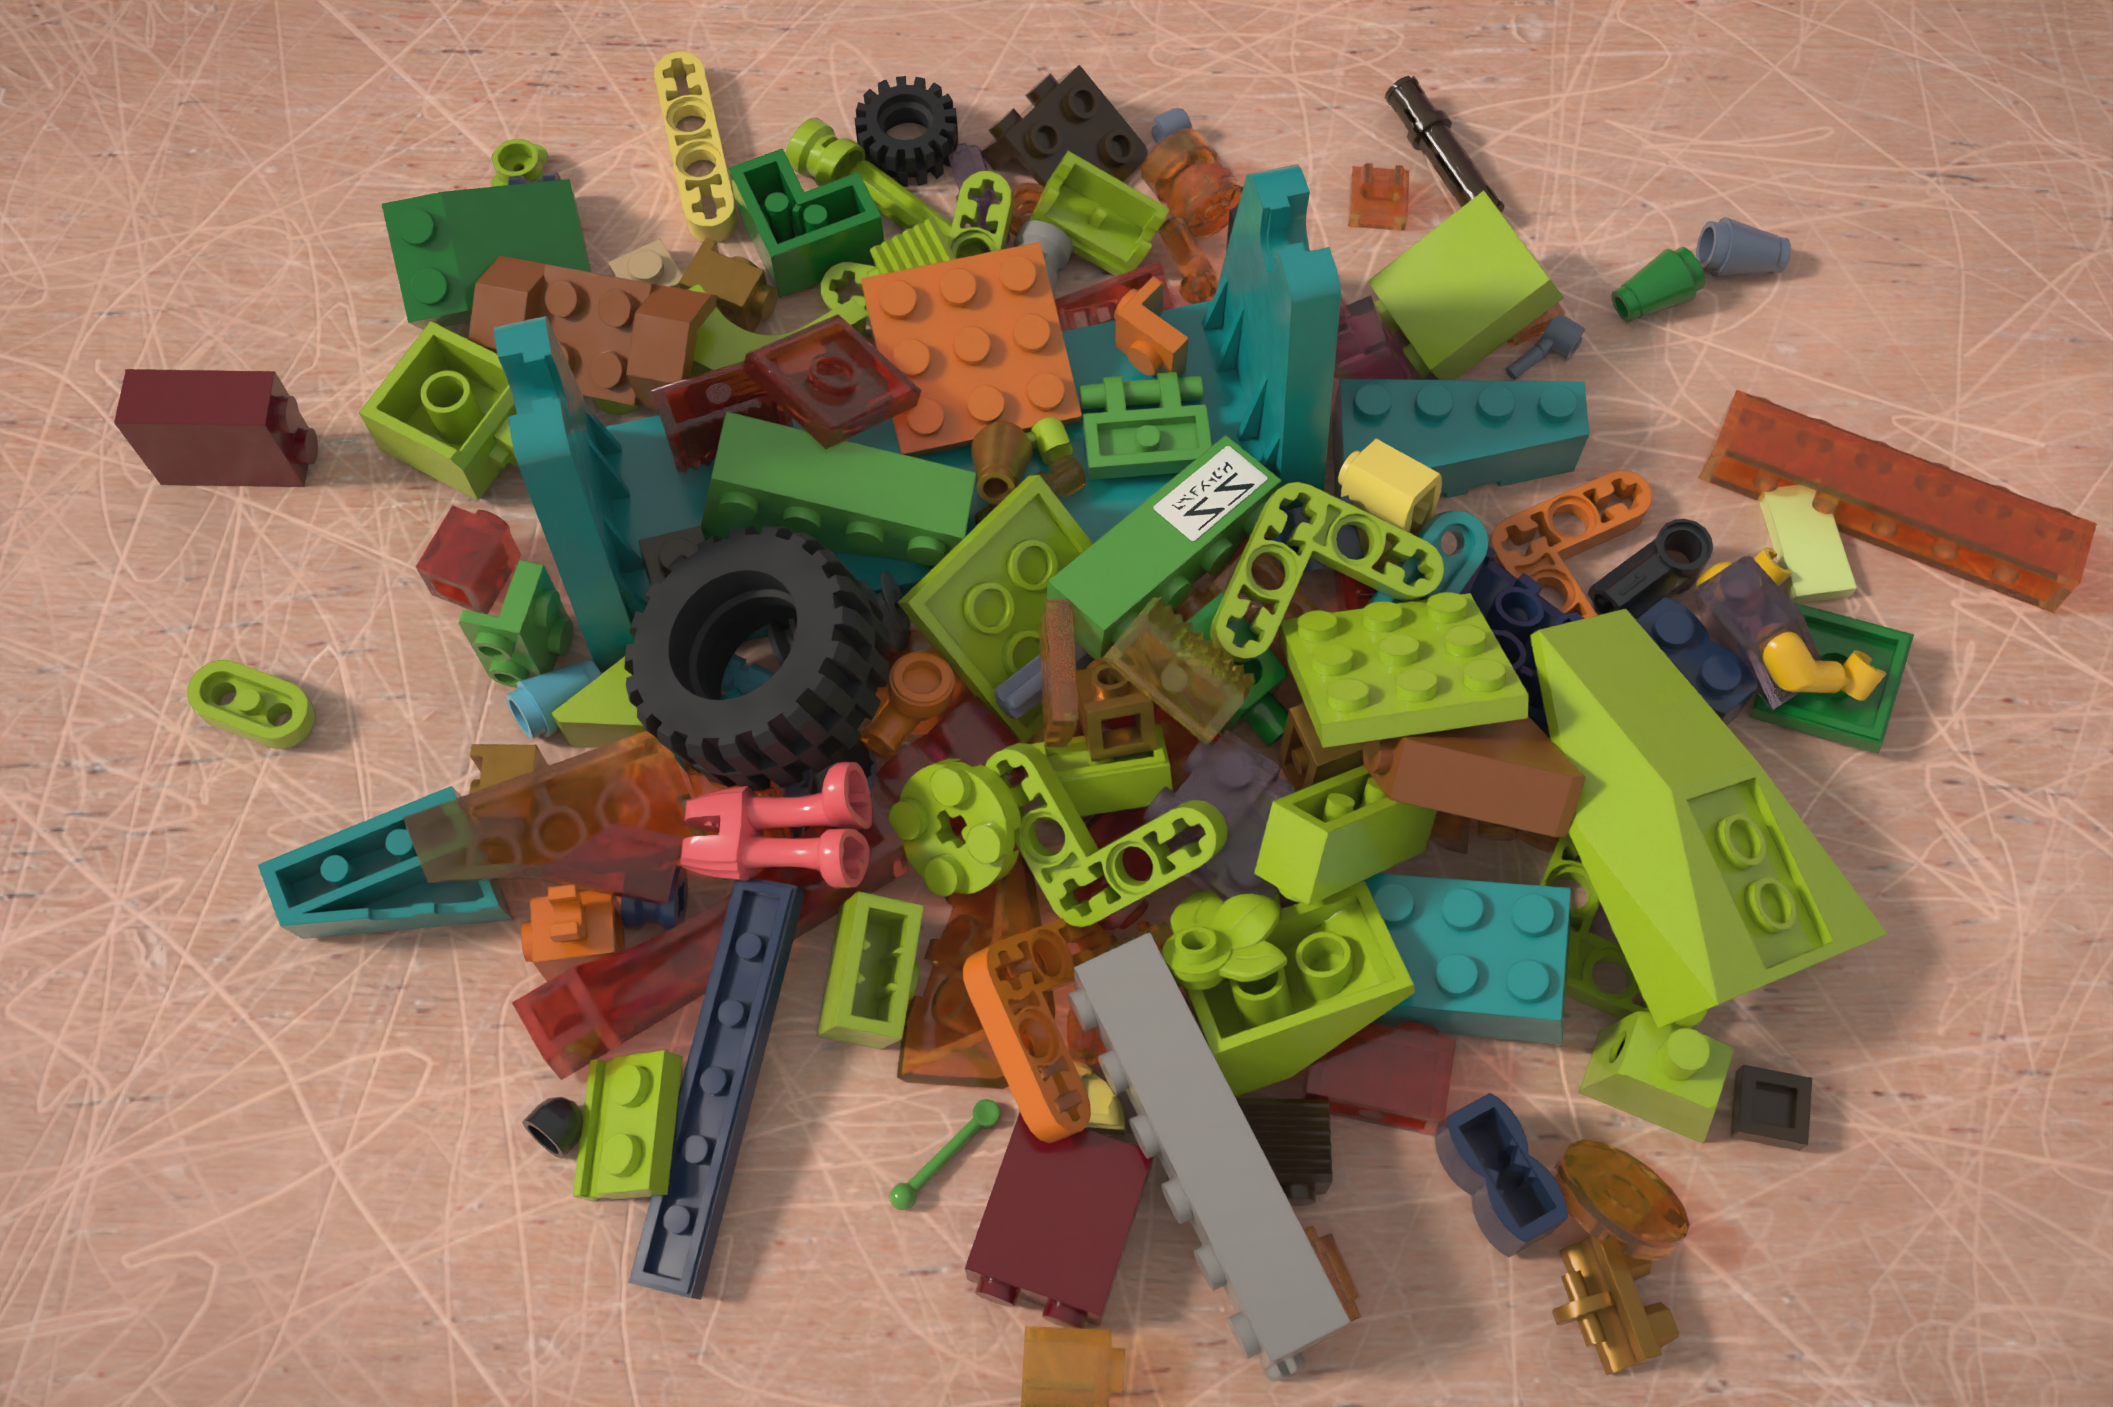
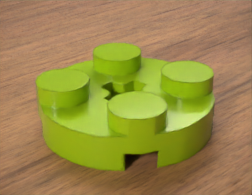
[888,758,1022,897]

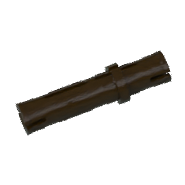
[1385,76,1505,213]

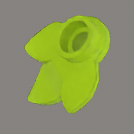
[1162,890,1287,990]

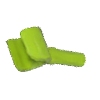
[1025,417,1073,465]

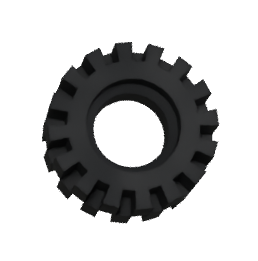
[854,76,959,187]

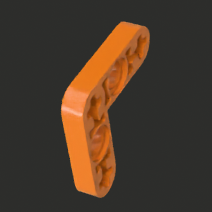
[1488,470,1652,618]
[963,918,1112,1143]

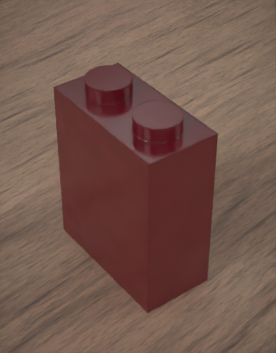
[114,369,318,487]
[965,1112,1154,1331]

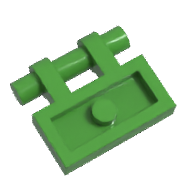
[1079,371,1212,480]

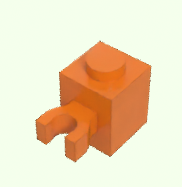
[521,884,627,982]

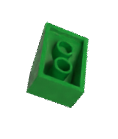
[381,179,592,330]

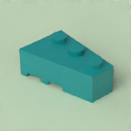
[258,786,513,939]

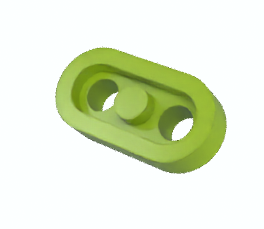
[187,660,315,749]

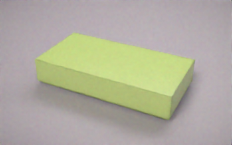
[1758,481,1857,604]

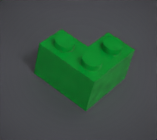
[728,148,884,298]

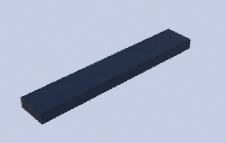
[628,878,806,1300]

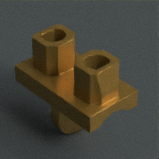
[1552,1227,1679,1375]

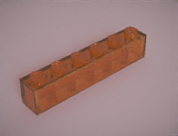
[1698,390,2097,613]

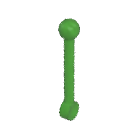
[889,1099,1000,1210]

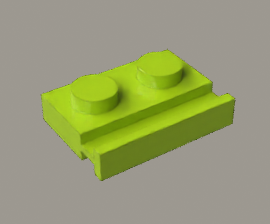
[573,1050,683,1202]

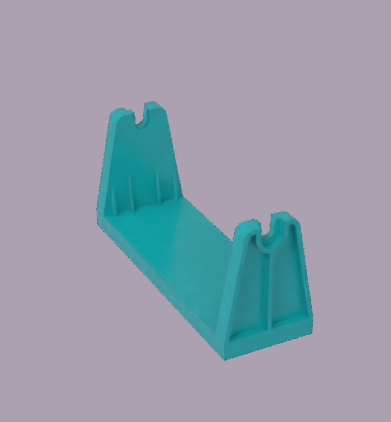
[494,164,1341,673]

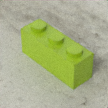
[1254,765,1437,906]

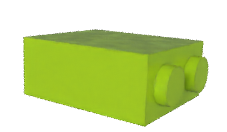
[1367,191,1564,380]

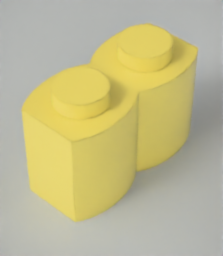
[1338,439,1442,572]

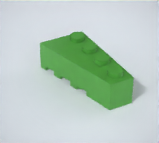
[701,411,976,566]

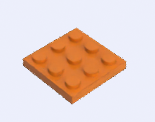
[861,242,1082,458]

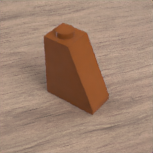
[1363,716,1586,837]

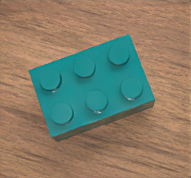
[1363,873,1571,1045]

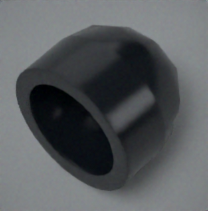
[522,1097,583,1159]

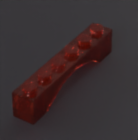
[512,794,909,1080]

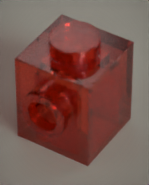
[416,505,522,614]

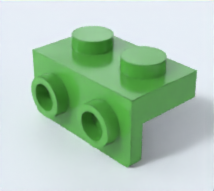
[458,560,573,688]

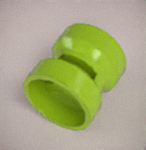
[786,118,866,186]

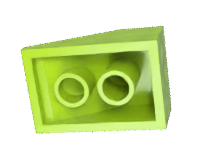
[1184,881,1415,1097]

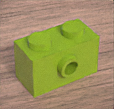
[816,891,924,1049]

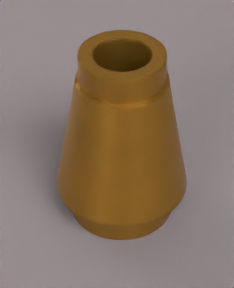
[971,421,1033,505]

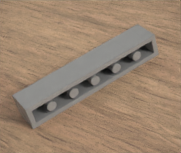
[1068,932,1351,1371]

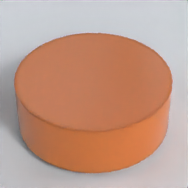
[888,651,955,718]

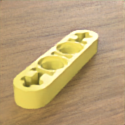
[654,51,738,243]

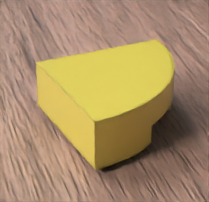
[1073,1060,1125,1135]

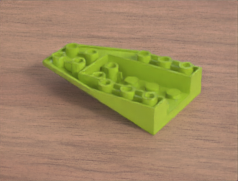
[1530,609,1888,1028]

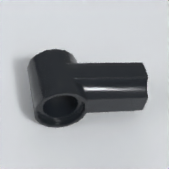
[1588,519,1713,620]

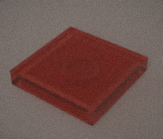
[742,314,922,449]

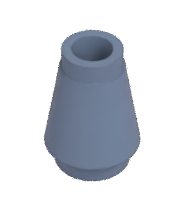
[1696,217,1791,276]

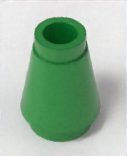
[1611,247,1705,323]

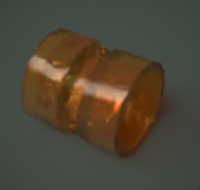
[1141,128,1243,240]

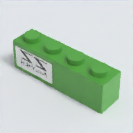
[1045,435,1282,660]

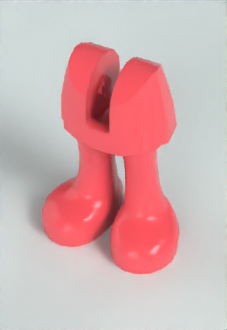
[680,762,872,889]

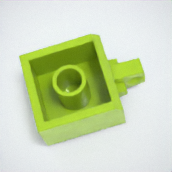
[359,321,518,501]

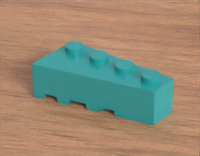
[1332,379,1589,498]

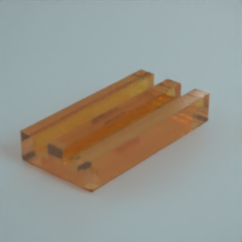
[1039,599,1079,747]

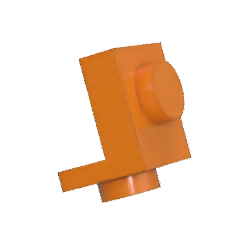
[1114,276,1189,377]

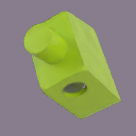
[1578,1011,1735,1143]

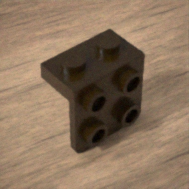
[980,65,1148,190]

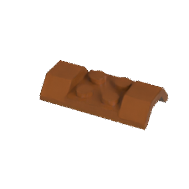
[468,256,717,417]

